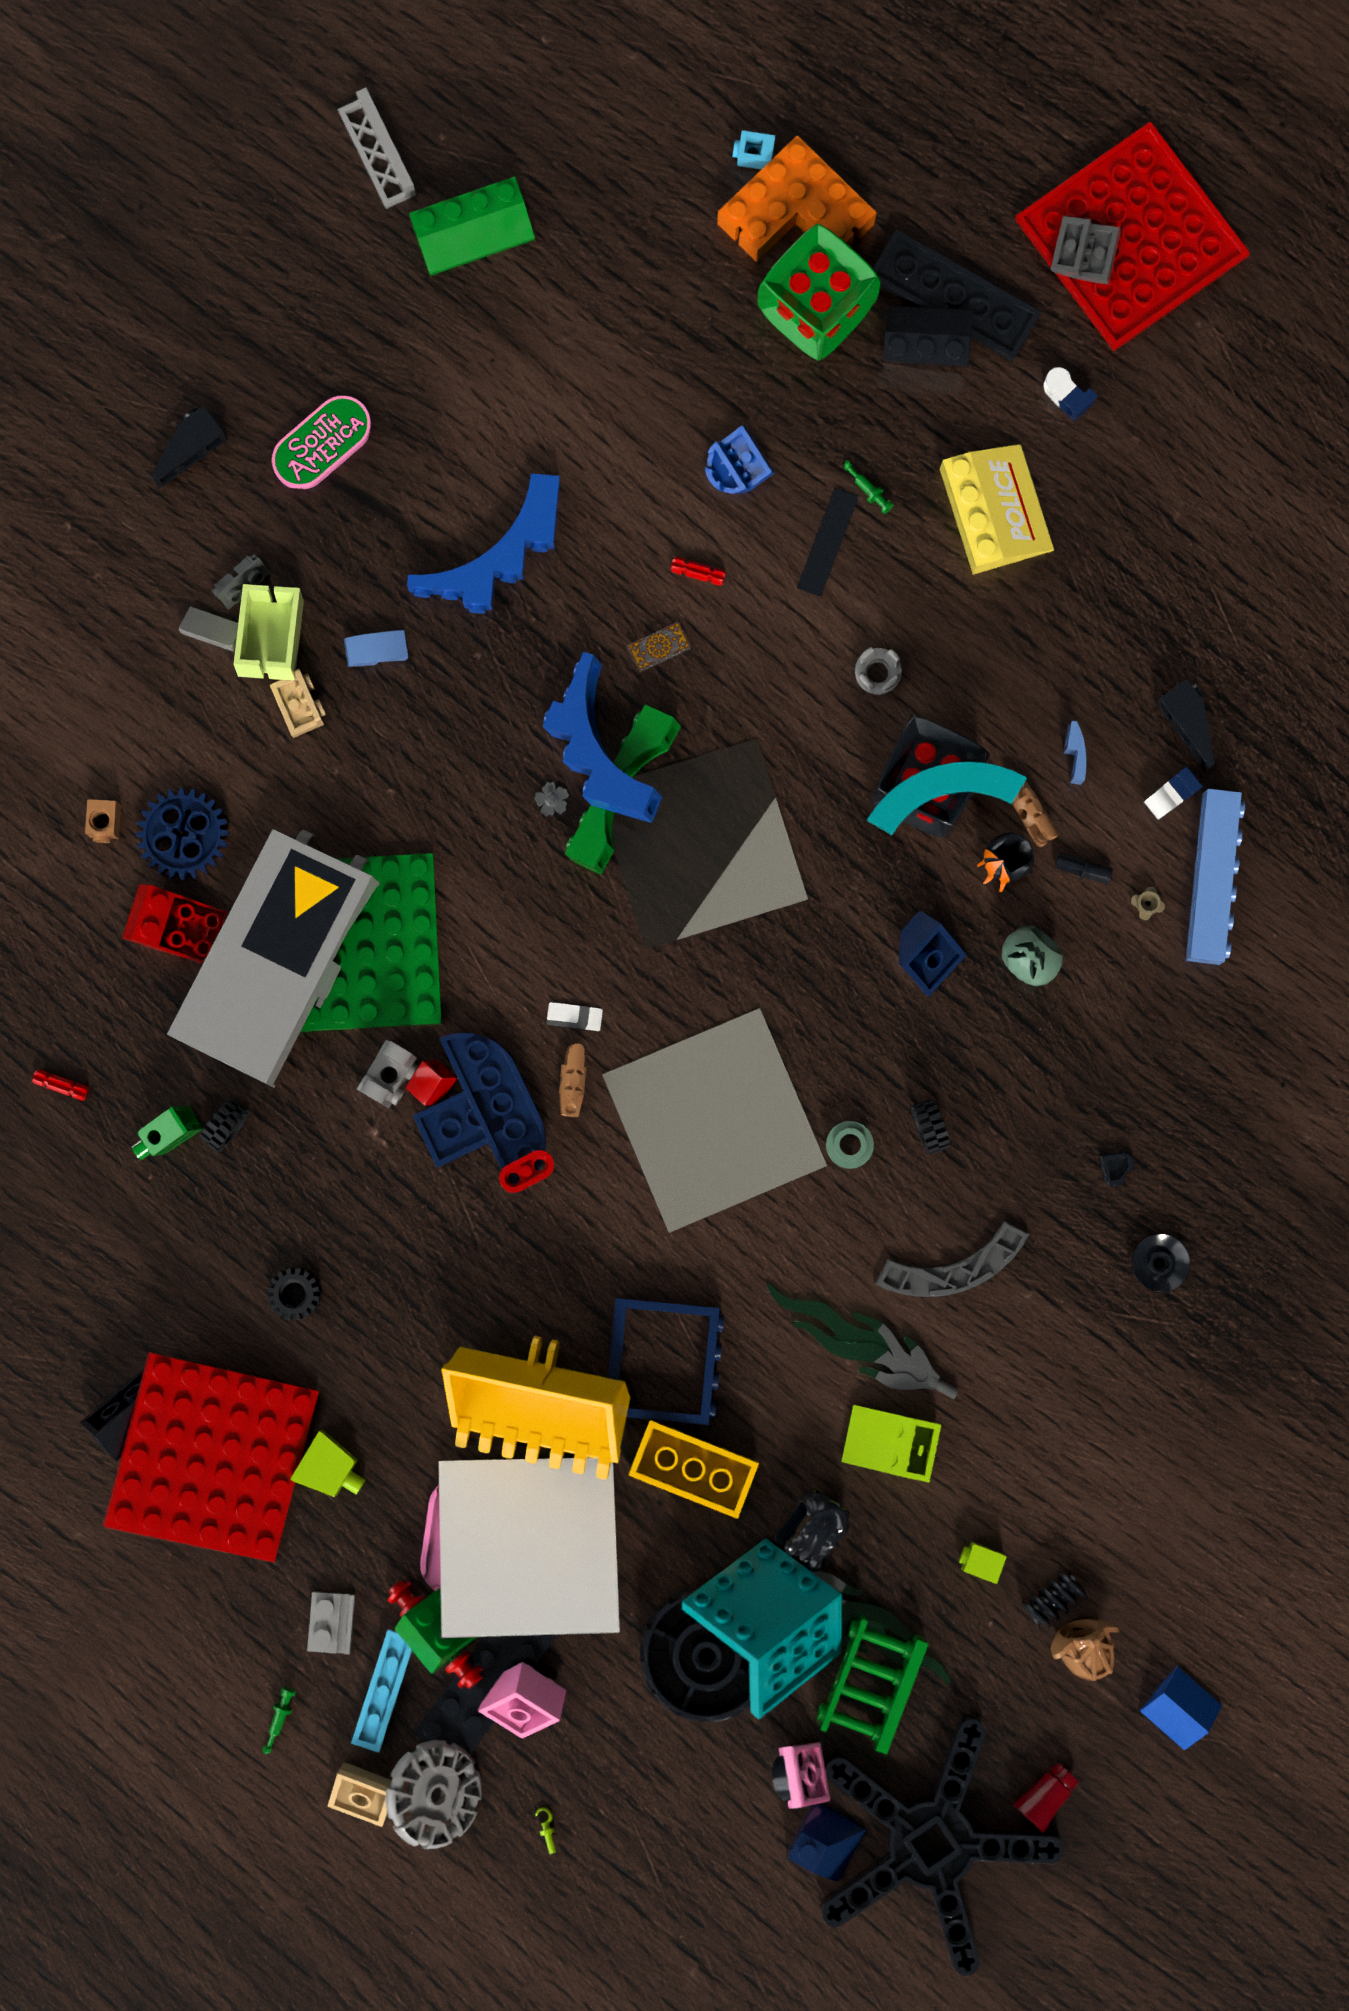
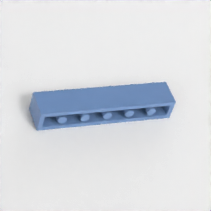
[1186,789,1245,965]

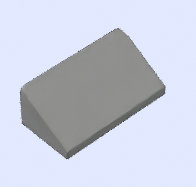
[178,607,238,652]

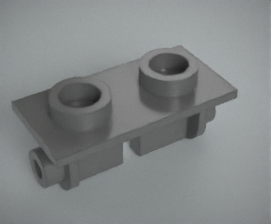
[212,554,270,610]

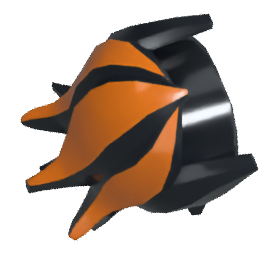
[977,832,1034,892]

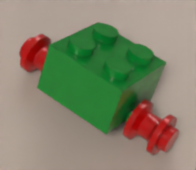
[388,1580,483,1689]

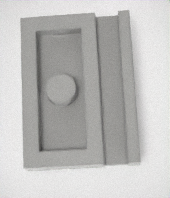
[307,1591,356,1654]

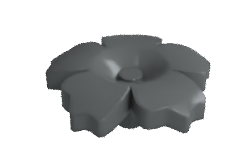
[534,782,569,816]

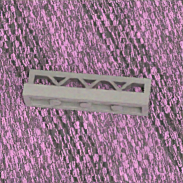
[338,88,416,209]

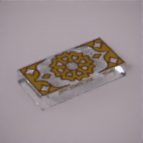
[627,622,690,673]

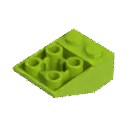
[841,1405,941,1482]

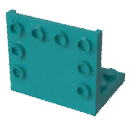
[682,1538,842,1719]

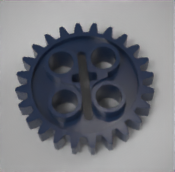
[135,788,230,881]

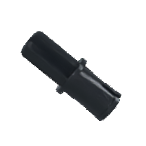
[1055,853,1113,885]

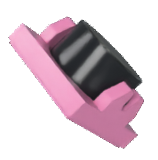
[772,1741,830,1808]

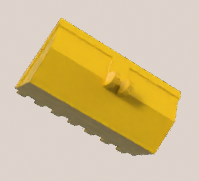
[442,1336,630,1479]

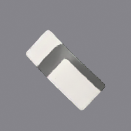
[547,1003,603,1031]

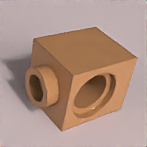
[85,799,121,843]

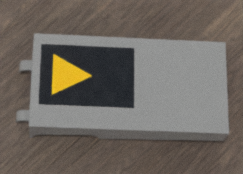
[167,829,380,1088]

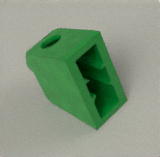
[132,1105,204,1160]

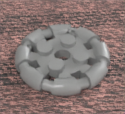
[386,1740,482,1849]

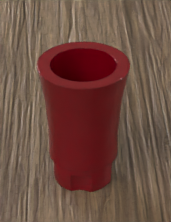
[1013,1763,1079,1833]

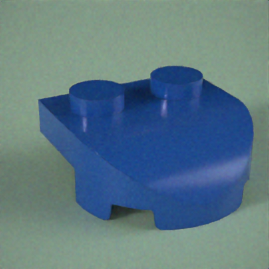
[705,425,776,494]

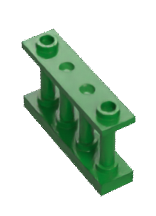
[816,1614,928,1755]

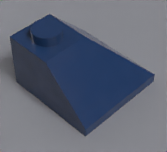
[899,910,966,997]
[786,1803,866,1882]

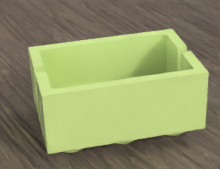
[234,584,304,681]

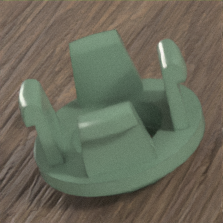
[826,1121,874,1169]

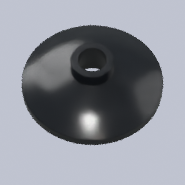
[1132,1234,1190,1292]

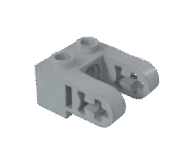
[357,1040,419,1108]

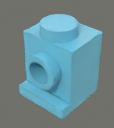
[733,131,775,169]

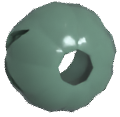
[1001,925,1063,986]

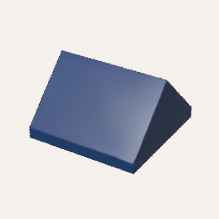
[1139,1666,1222,1750]

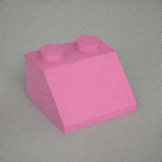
[478,1662,566,1738]

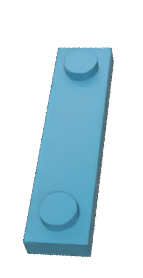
[351,1629,412,1752]

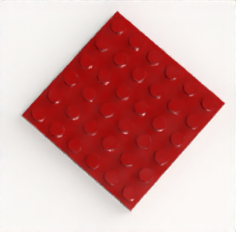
[1015,121,1250,351]
[103,1352,319,1562]

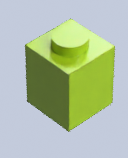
[959,1542,1007,1584]

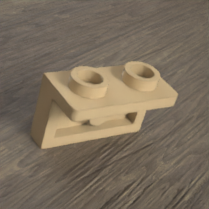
[270,668,326,738]

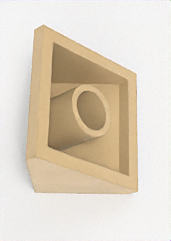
[328,1762,392,1827]

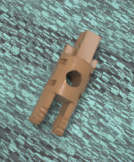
[1012,781,1058,847]
[559,1043,587,1117]

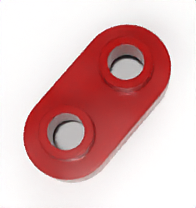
[499,1150,554,1193]

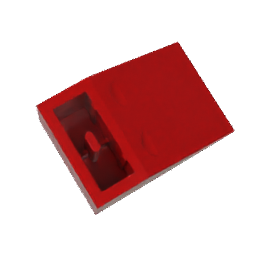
[122,884,228,964]

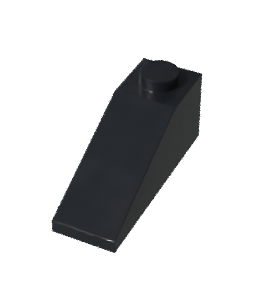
[151,406,227,489]
[1155,679,1215,772]

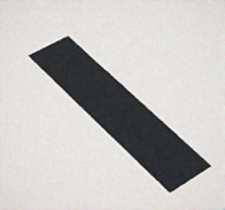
[797,488,858,597]

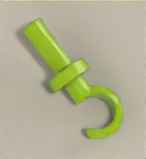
[535,1807,556,1854]

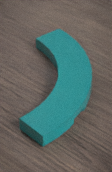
[867,762,1027,835]

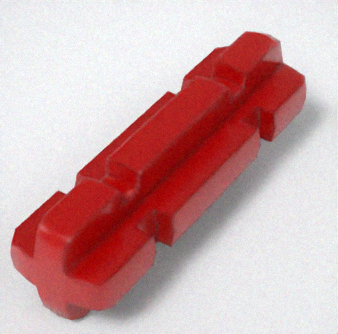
[671,556,726,586]
[32,1069,89,1101]

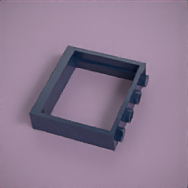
[608,1298,725,1425]

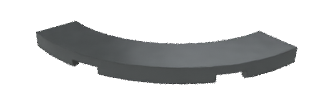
[875,1221,1030,1297]

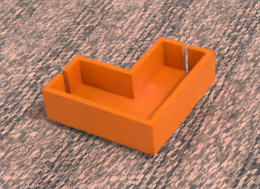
[717,135,877,262]

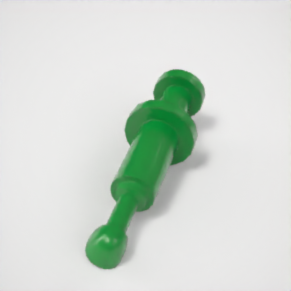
[844,460,894,514]
[262,1686,296,1754]

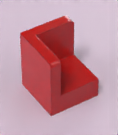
[406,1060,458,1106]

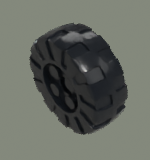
[640,1584,750,1722]

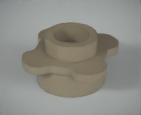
[1131,887,1165,920]

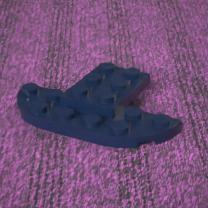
[413,1033,546,1195]

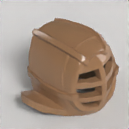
[1051,1619,1119,1681]

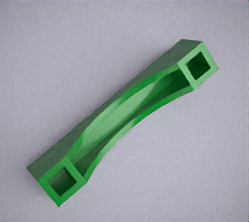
[565,705,681,875]

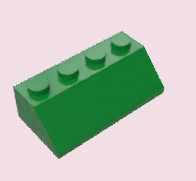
[409,177,535,276]

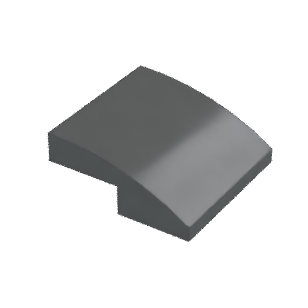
[1051,216,1121,285]

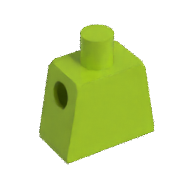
[290,1430,365,1497]

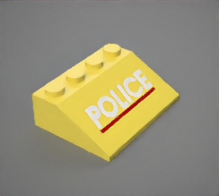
[940,444,1054,574]

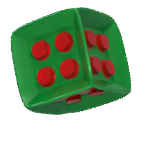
[757,224,880,361]

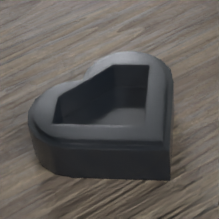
[1099,1152,1135,1187]

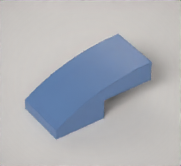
[344,630,408,667]
[1063,721,1086,785]

